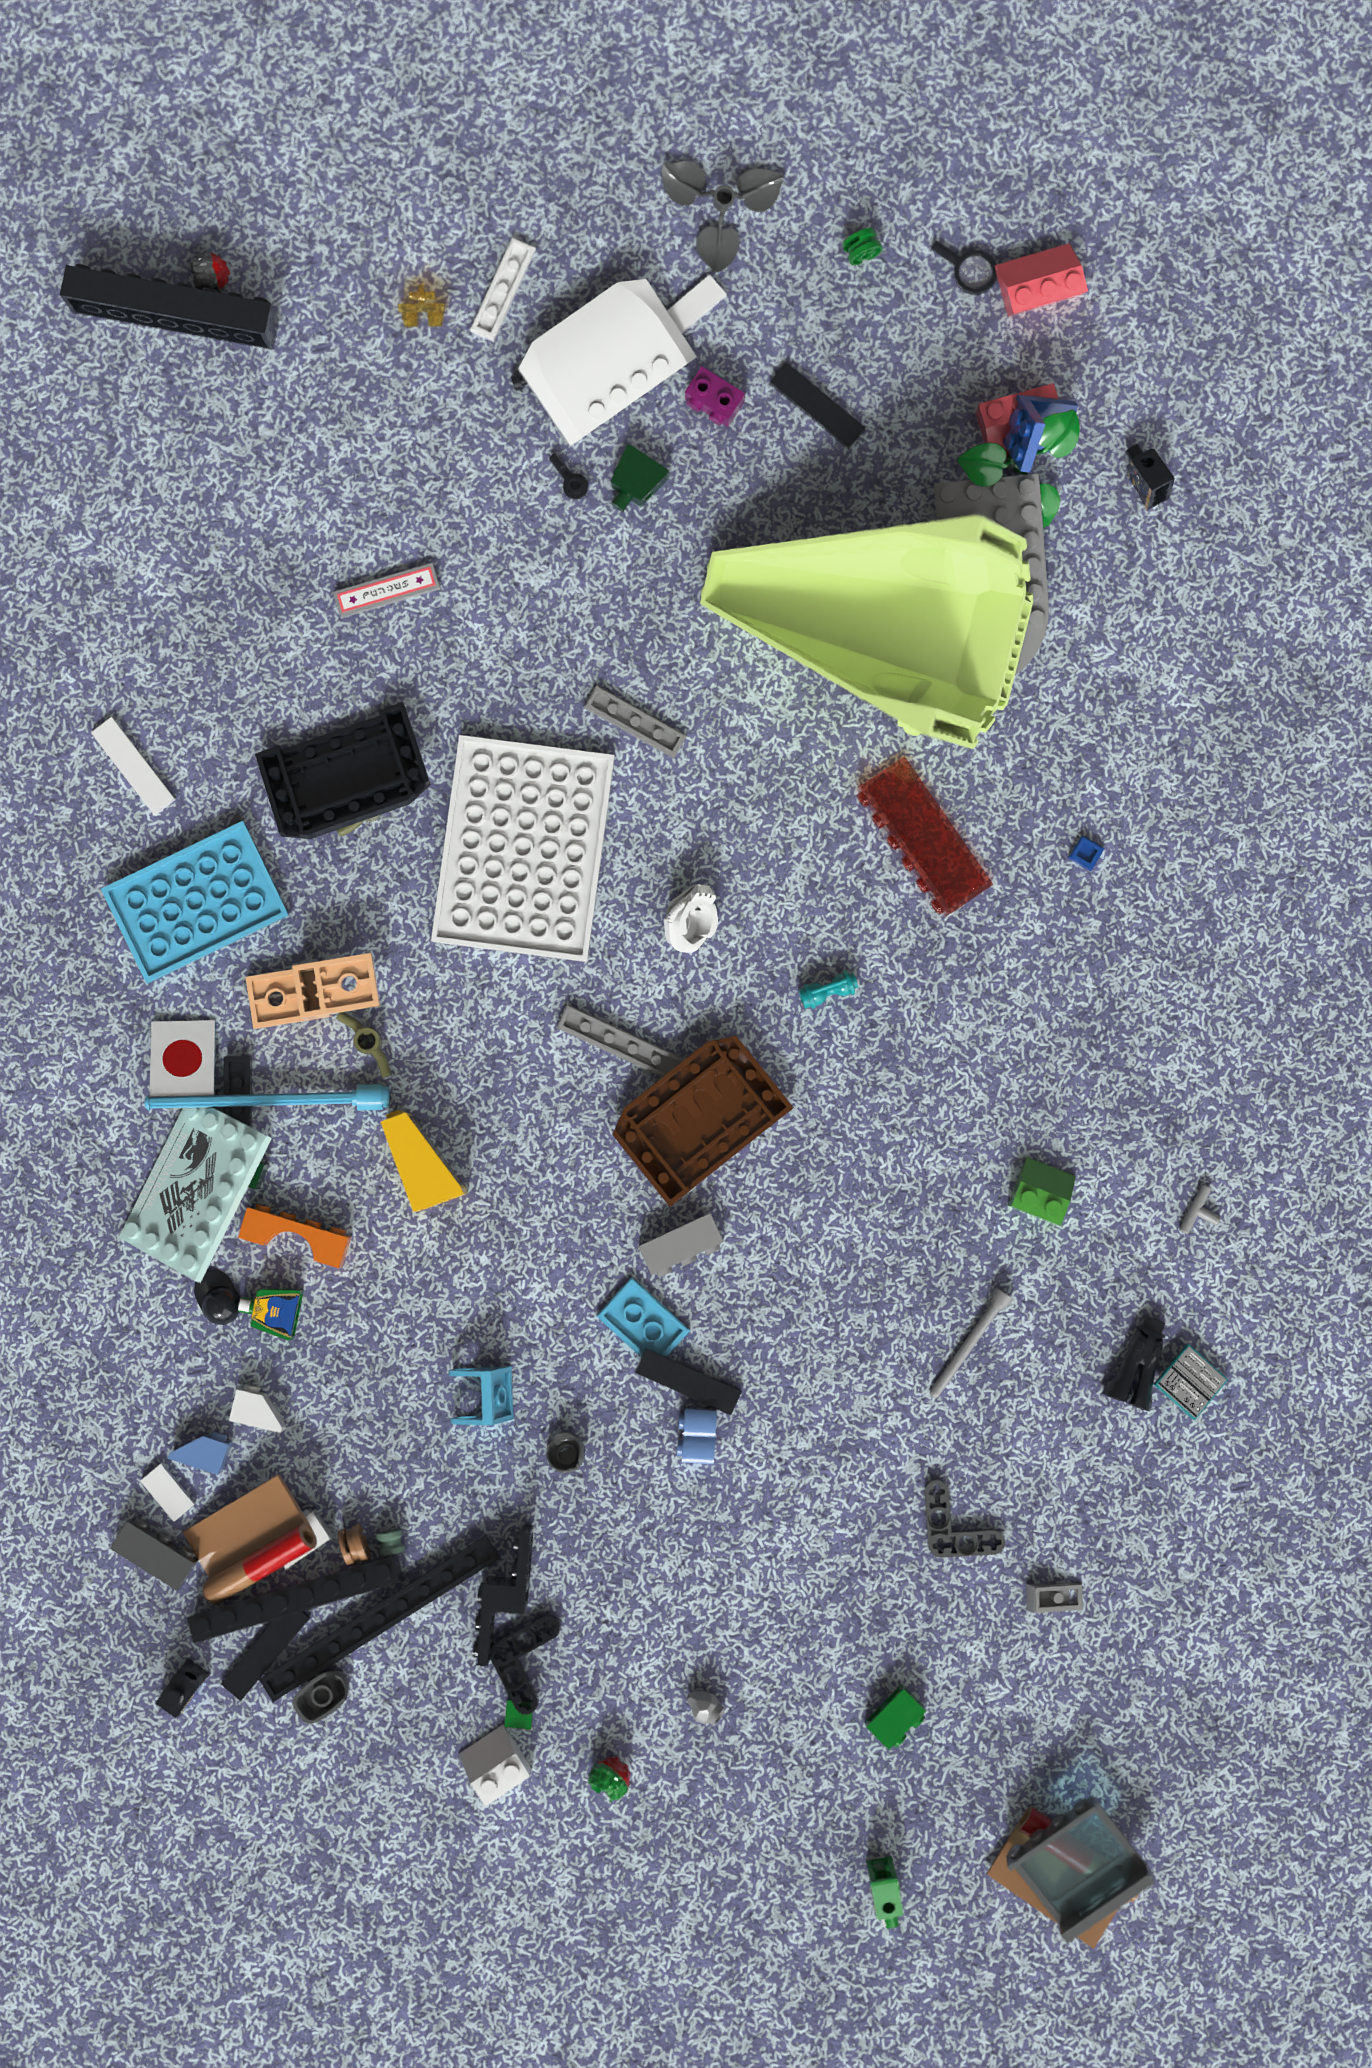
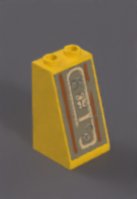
[380,1110,468,1212]

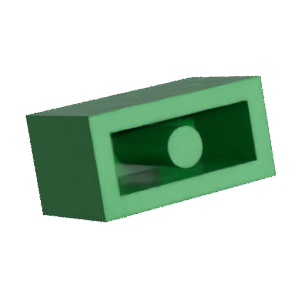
[865,1684,927,1750]

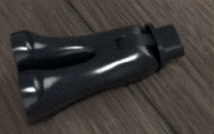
[1101,1316,1165,1412]

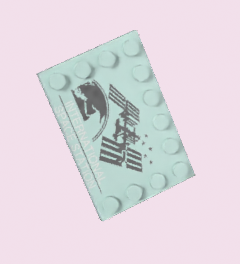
[119,1107,272,1283]

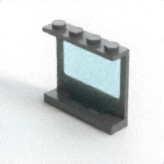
[1007,1795,1155,1944]

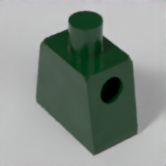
[611,443,670,512]

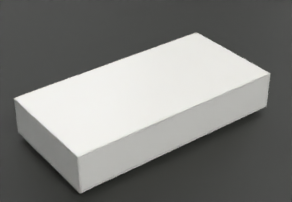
[141,1463,196,1522]

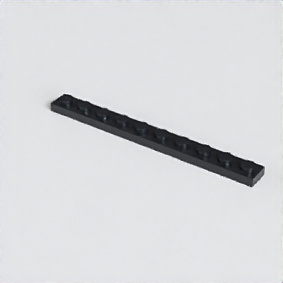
[259,1535,500,1702]

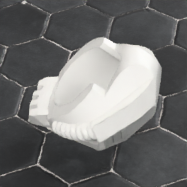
[664,884,718,953]

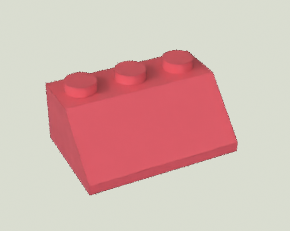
[995,243,1088,317]
[975,383,1058,457]

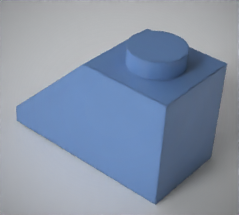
[168,1431,233,1475]

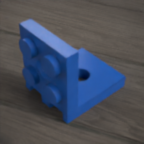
[1003,394,1078,472]

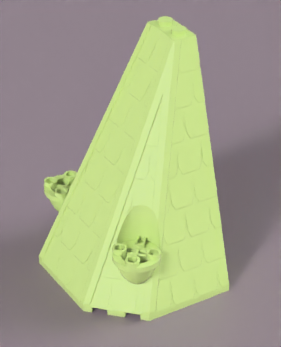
[700,516,1033,749]

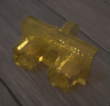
[398,284,447,327]

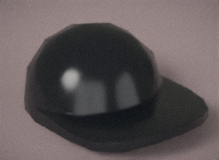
[194,1270,240,1325]

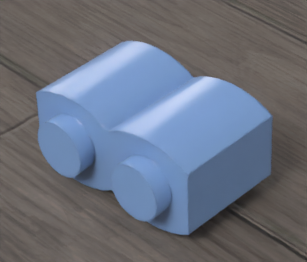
[677,1408,717,1464]

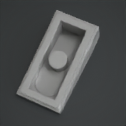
[1026,1583,1083,1613]

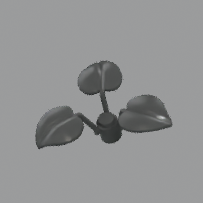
[662,161,784,272]

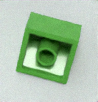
[1007,1157,1076,1226]

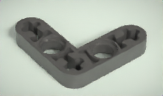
[924,1479,1005,1558]

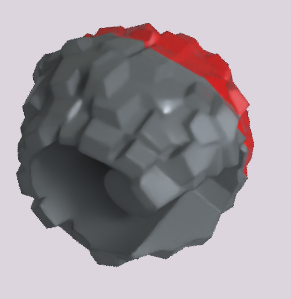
[190,250,230,292]

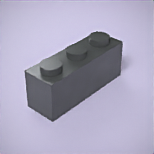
[109,1517,199,1591]

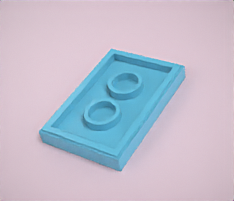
[597,1277,690,1357]

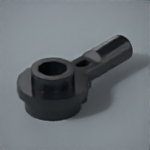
[549,453,588,500]

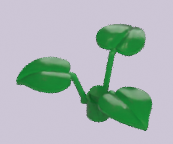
[957,409,1080,528]

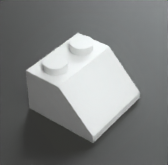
[458,1724,532,1806]

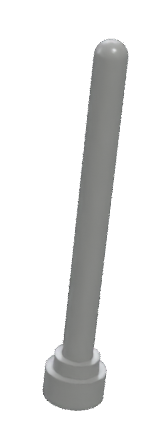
[930,1287,1014,1398]

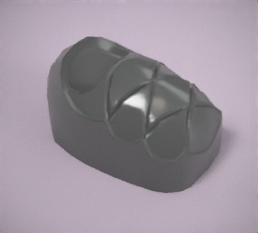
[292,1669,349,1724]

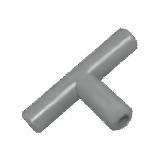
[1179,1184,1221,1234]

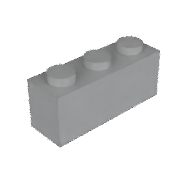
[638,1213,723,1277]

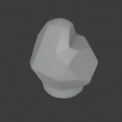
[687,1690,726,1726]

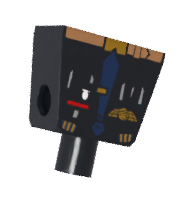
[1125,444,1175,510]

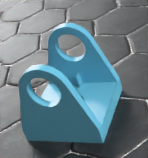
[449,1366,514,1425]

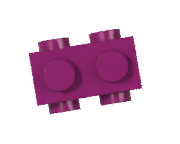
[685,366,745,427]

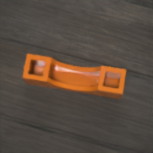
[238,1204,352,1268]

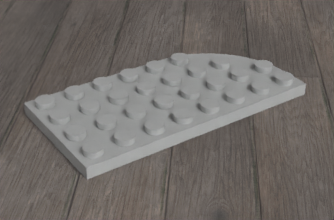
[934,474,1049,675]

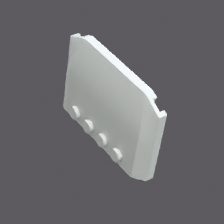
[518,279,697,446]

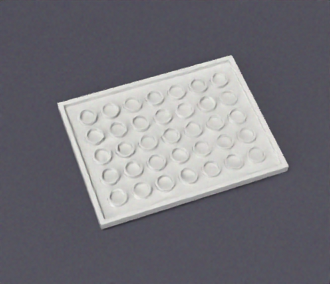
[431,735,615,962]

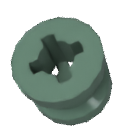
[376,1529,406,1556]

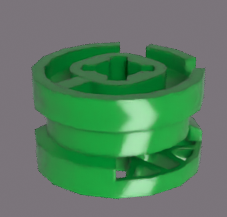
[842,228,883,266]

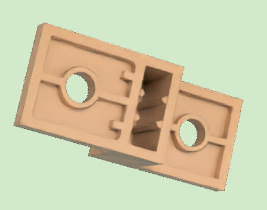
[245,953,380,1029]

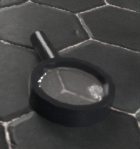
[931,240,997,295]

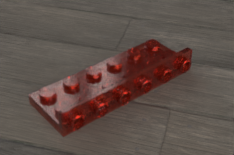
[856,756,994,918]

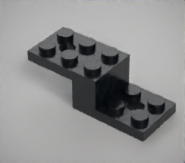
[473,1525,534,1667]

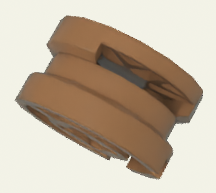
[338,1524,370,1567]

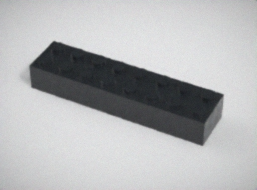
[60,264,280,350]

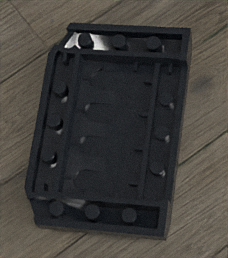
[255,702,431,839]

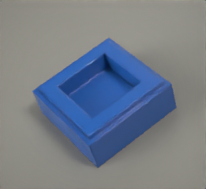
[1068,835,1105,871]

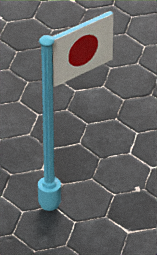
[144,1020,390,1111]

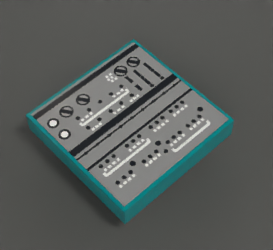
[1153,1344,1228,1420]

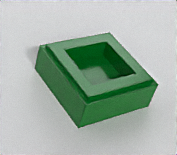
[504,1699,533,1730]

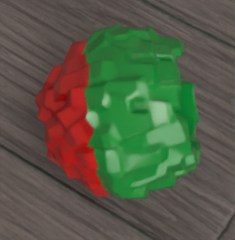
[588,1757,630,1803]

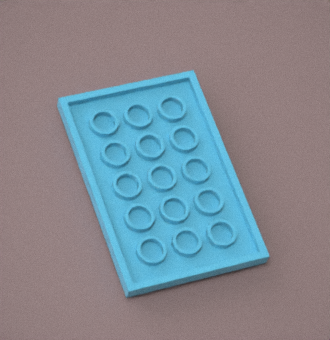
[101,821,290,984]

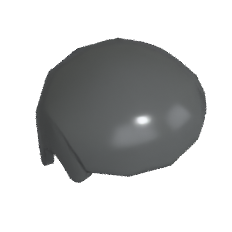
[546,1432,586,1473]

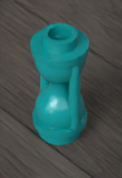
[798,970,859,1009]

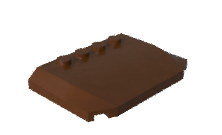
[612,1036,794,1207]

